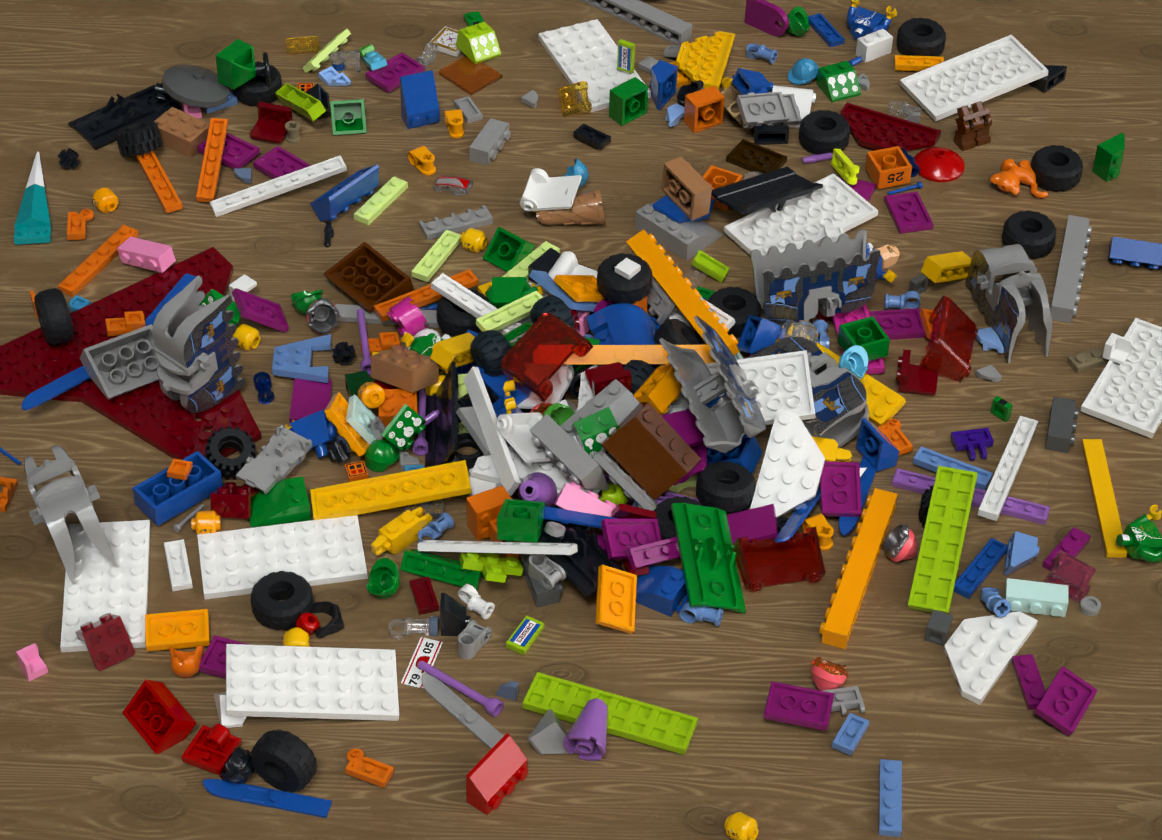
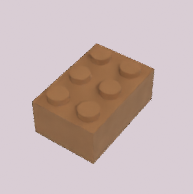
[154,107,210,158]
[661,156,712,221]
[371,345,439,393]

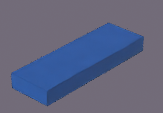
[808,13,845,48]

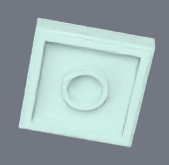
[346,394,376,445]

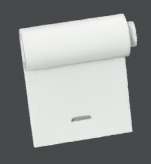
[544,251,597,295]

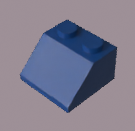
[650,60,678,110]
[737,315,781,354]
[856,418,899,472]

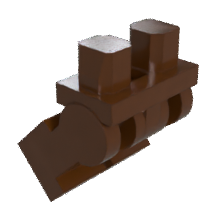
[953,101,992,151]

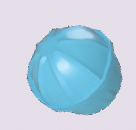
[838,345,868,380]

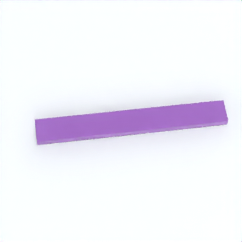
[891,468,1050,525]

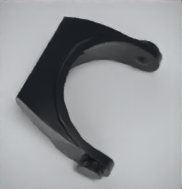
[311,601,344,638]

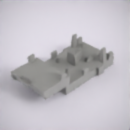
[735,92,802,129]
[236,425,312,495]

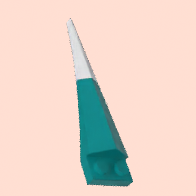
[14,152,52,245]

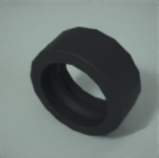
[449,433,484,469]

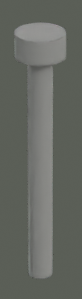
[173,504,204,533]

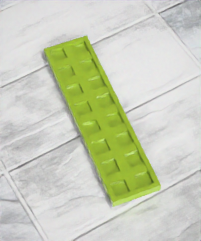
[908,465,978,614]
[522,672,698,755]

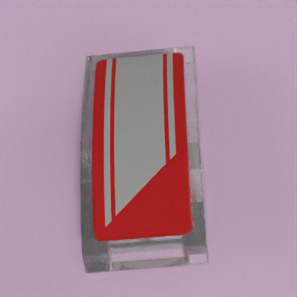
[433,176,474,196]

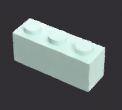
[1004,578,1069,617]

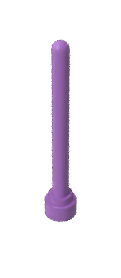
[357,309,371,375]
[413,388,429,456]
[418,661,504,717]

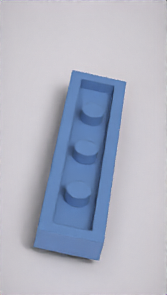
[913,446,993,490]
[879,759,902,837]

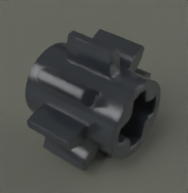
[154,83,171,102]
[58,148,80,170]
[332,342,356,365]
[327,440,352,464]

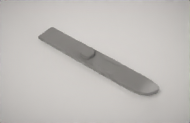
[422,673,503,749]

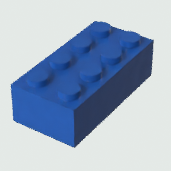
[132,451,223,526]

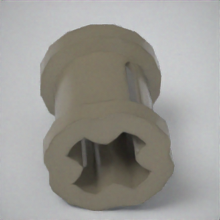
[285,121,301,143]

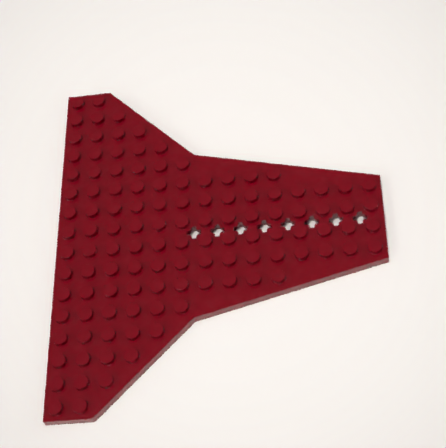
[0,247,262,460]

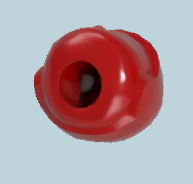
[296,613,320,636]

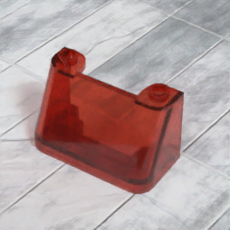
[920,295,978,382]
[501,312,593,403]
[733,527,826,592]

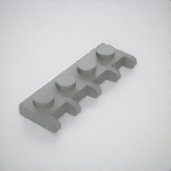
[418,205,493,240]
[647,276,676,325]
[593,449,658,511]
[781,686,865,723]

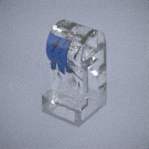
[329,51,361,73]

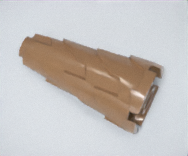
[536,189,606,226]

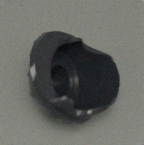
[677,80,705,106]
[220,747,255,784]

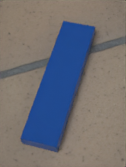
[954,538,1008,599]

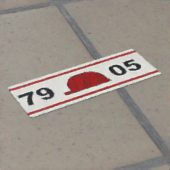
[401,637,443,689]

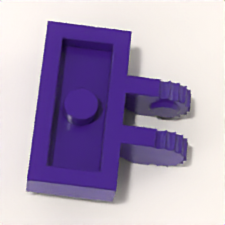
[950,427,994,461]

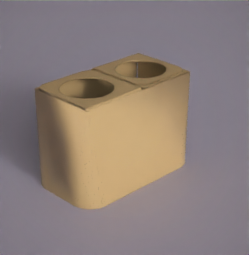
[721,86,744,128]

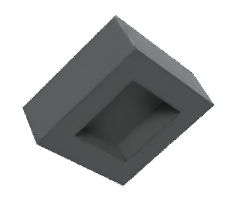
[909,273,928,294]

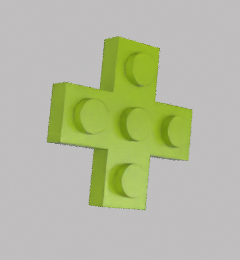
[459,552,523,583]

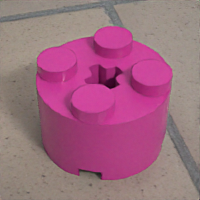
[387,296,429,337]

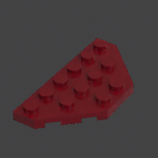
[840,102,941,152]

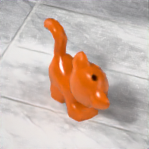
[990,159,1048,198]

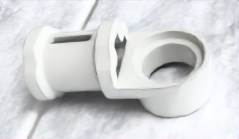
[458,584,495,619]

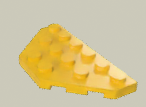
[676,31,735,90]

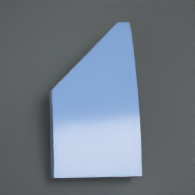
[318,66,351,86]

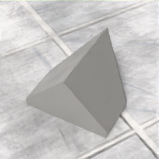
[527,709,575,755]

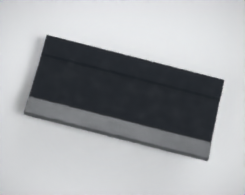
[68,85,182,150]
[711,166,823,214]
[425,362,463,468]
[538,505,624,598]

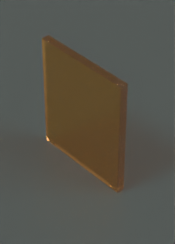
[438,56,503,96]

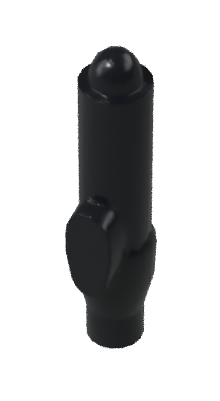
[324,221,334,247]

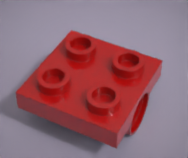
[181,723,242,776]

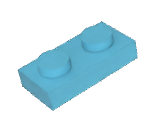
[362,51,387,71]

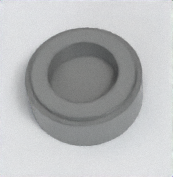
[544,522,566,537]
[1079,596,1101,616]

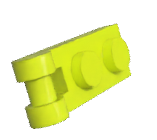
[831,149,860,185]

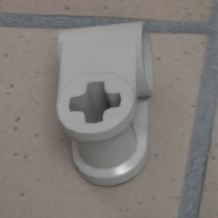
[528,554,566,590]
[458,620,492,659]

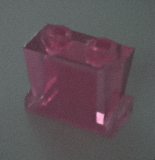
[1044,550,1097,603]

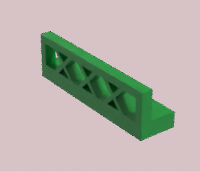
[400,548,483,590]

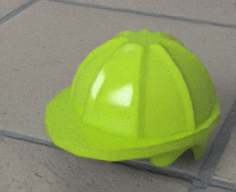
[598,481,628,507]

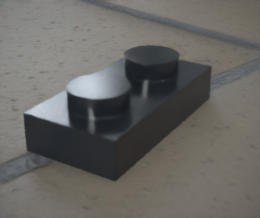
[573,123,611,150]

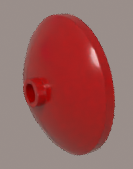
[913,147,965,182]

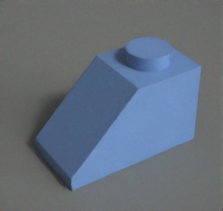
[1004,531,1039,575]

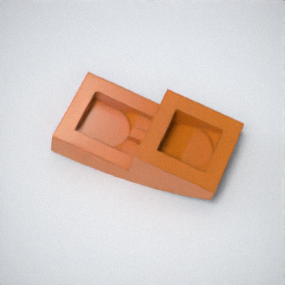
[105,311,145,337]
[359,332,401,356]

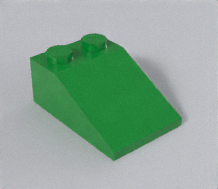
[249,476,311,528]

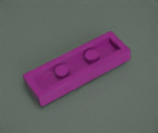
[1042,527,1091,576]
[626,537,681,570]
[1011,654,1046,710]

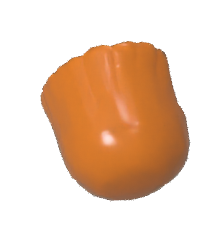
[169,645,204,678]

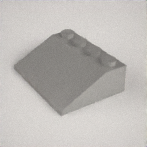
[635,203,723,261]
[80,324,159,400]
[560,379,639,472]
[529,414,610,490]

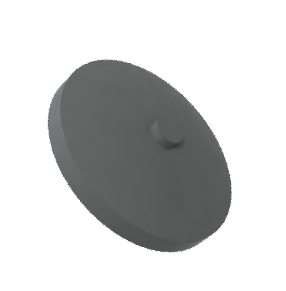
[162,64,230,108]

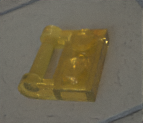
[558,81,592,117]

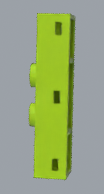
[275,83,326,121]

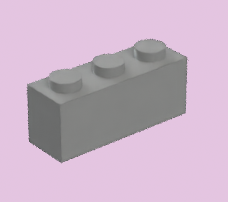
[469,118,511,166]

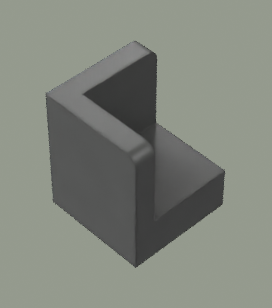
[924,610,953,646]

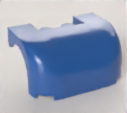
[587,303,660,370]

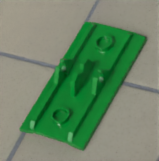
[671,503,746,614]

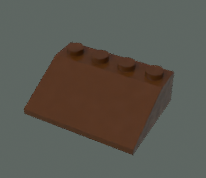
[323,242,414,313]
[601,402,701,500]

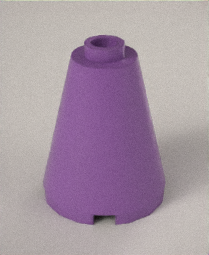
[518,472,557,507]
[563,698,608,761]

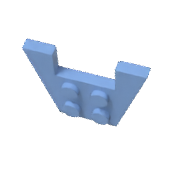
[529,270,598,312]
[272,334,332,383]

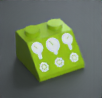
[456,22,501,64]

